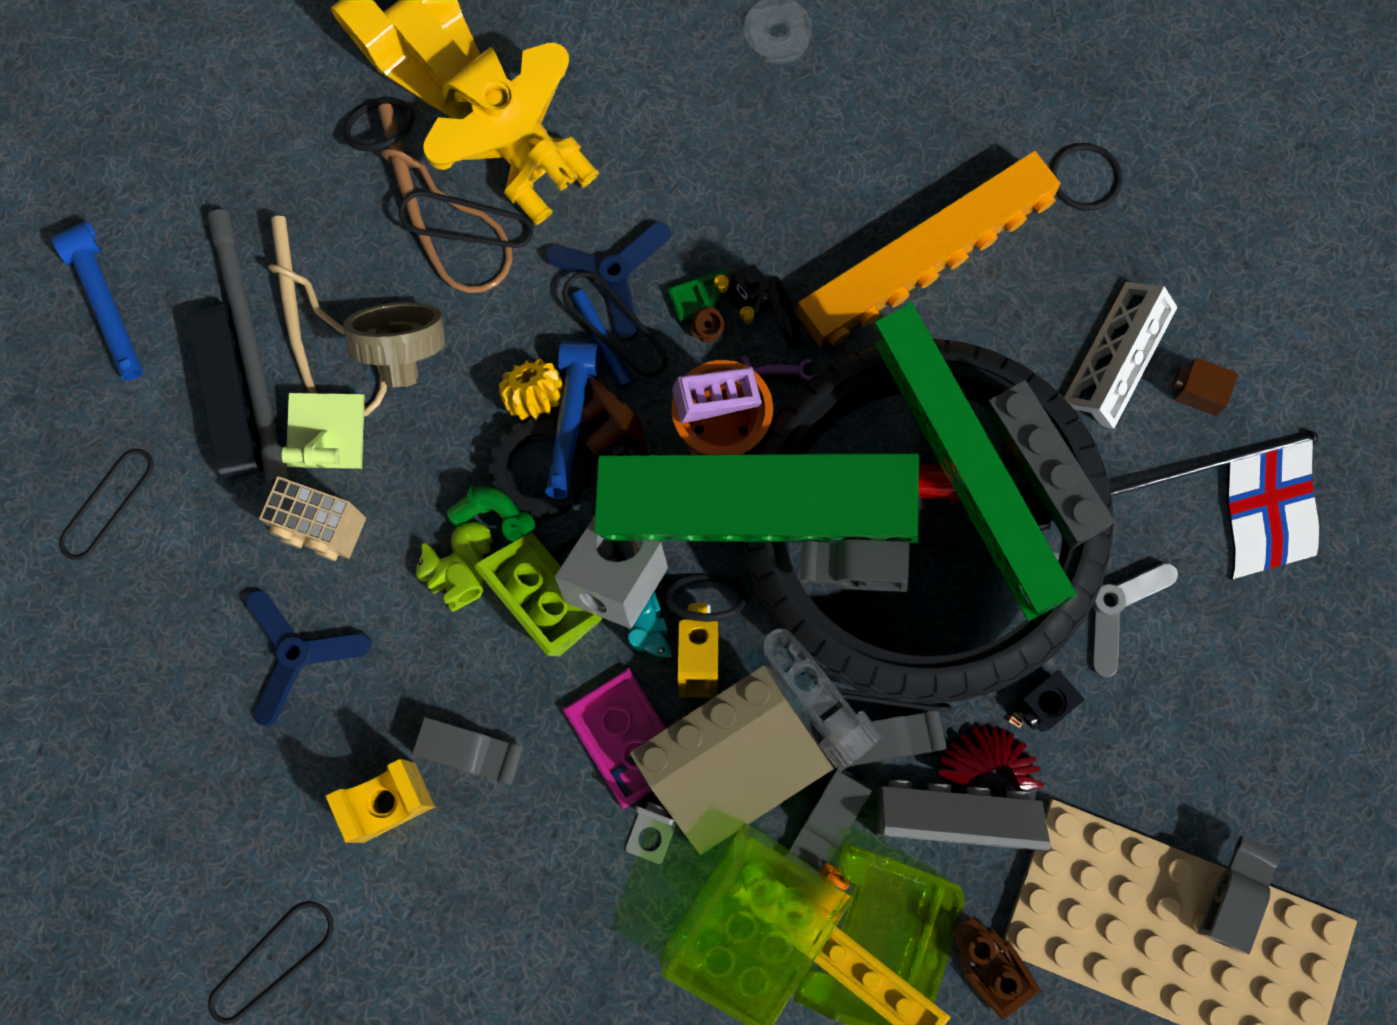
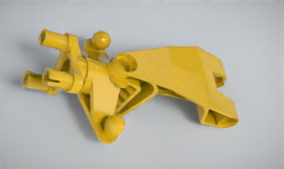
[330,0,600,226]

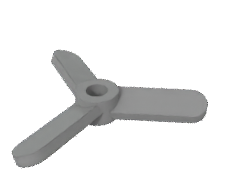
[1053,552,1178,677]

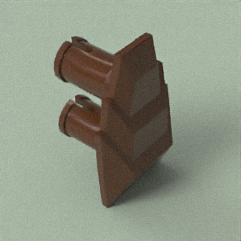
[579,377,646,458]
[951,916,1041,1020]

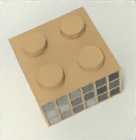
[259,476,366,562]

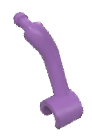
[740,355,818,384]

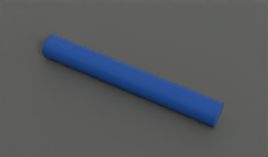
[571,289,633,389]

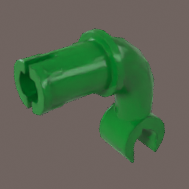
[447,485,535,542]

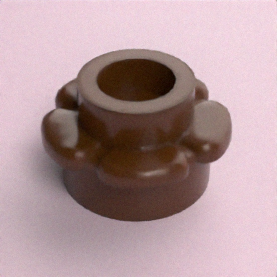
[690,306,726,343]

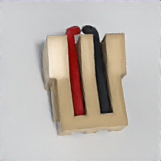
[1008,712,1024,729]

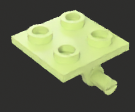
[282,393,365,469]

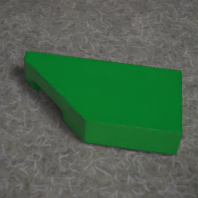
[667,266,731,324]

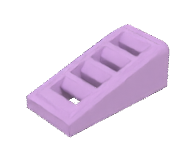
[672,367,761,423]

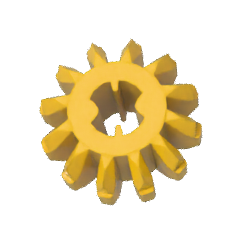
[499,359,564,420]

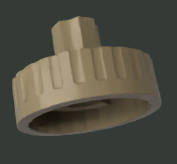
[343,302,445,388]

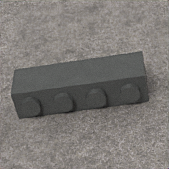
[985,380,1115,549]

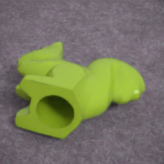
[416,522,493,612]

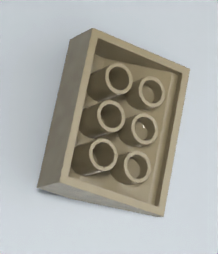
[630,665,834,855]

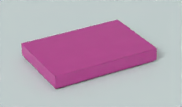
[563,668,666,809]

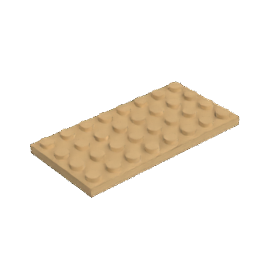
[1000,799,1357,1025]

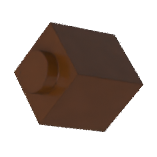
[1172,357,1239,416]

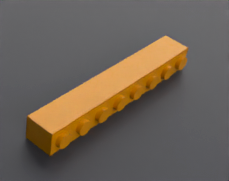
[796,151,1061,348]

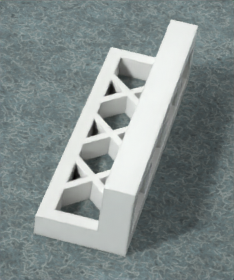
[1064,282,1177,429]

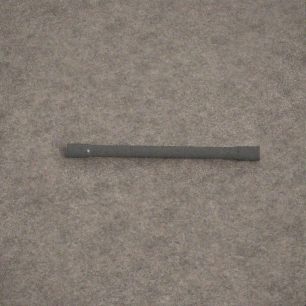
[207,209,290,484]

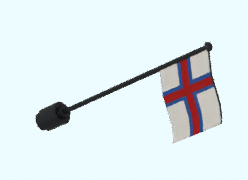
[1023,430,1319,580]

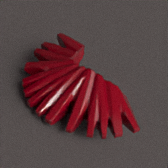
[938,726,1044,792]

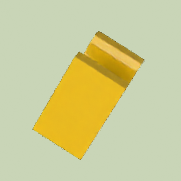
[326,759,435,843]

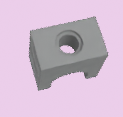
[555,517,668,629]

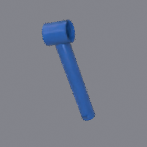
[51,221,143,380]
[545,341,601,499]

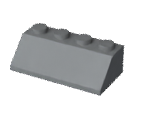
[875,780,1050,850]

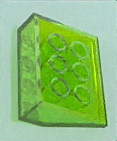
[659,822,854,1025]

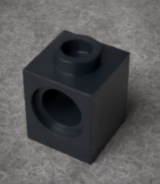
[1016,669,1085,732]

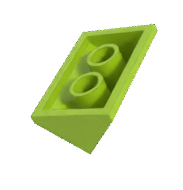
[474,532,603,656]

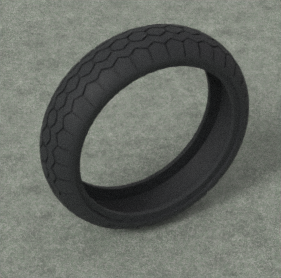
[743,339,1114,703]

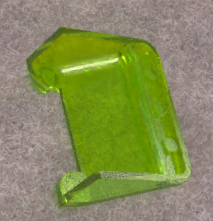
[793,843,965,1025]

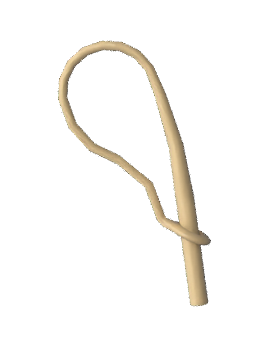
[268,216,387,417]

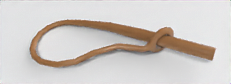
[378,103,513,293]

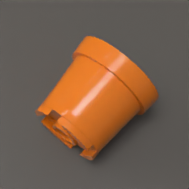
[672,360,773,455]

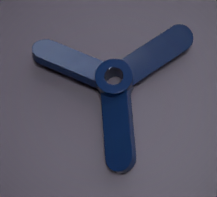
[545,222,671,340]
[246,591,372,726]

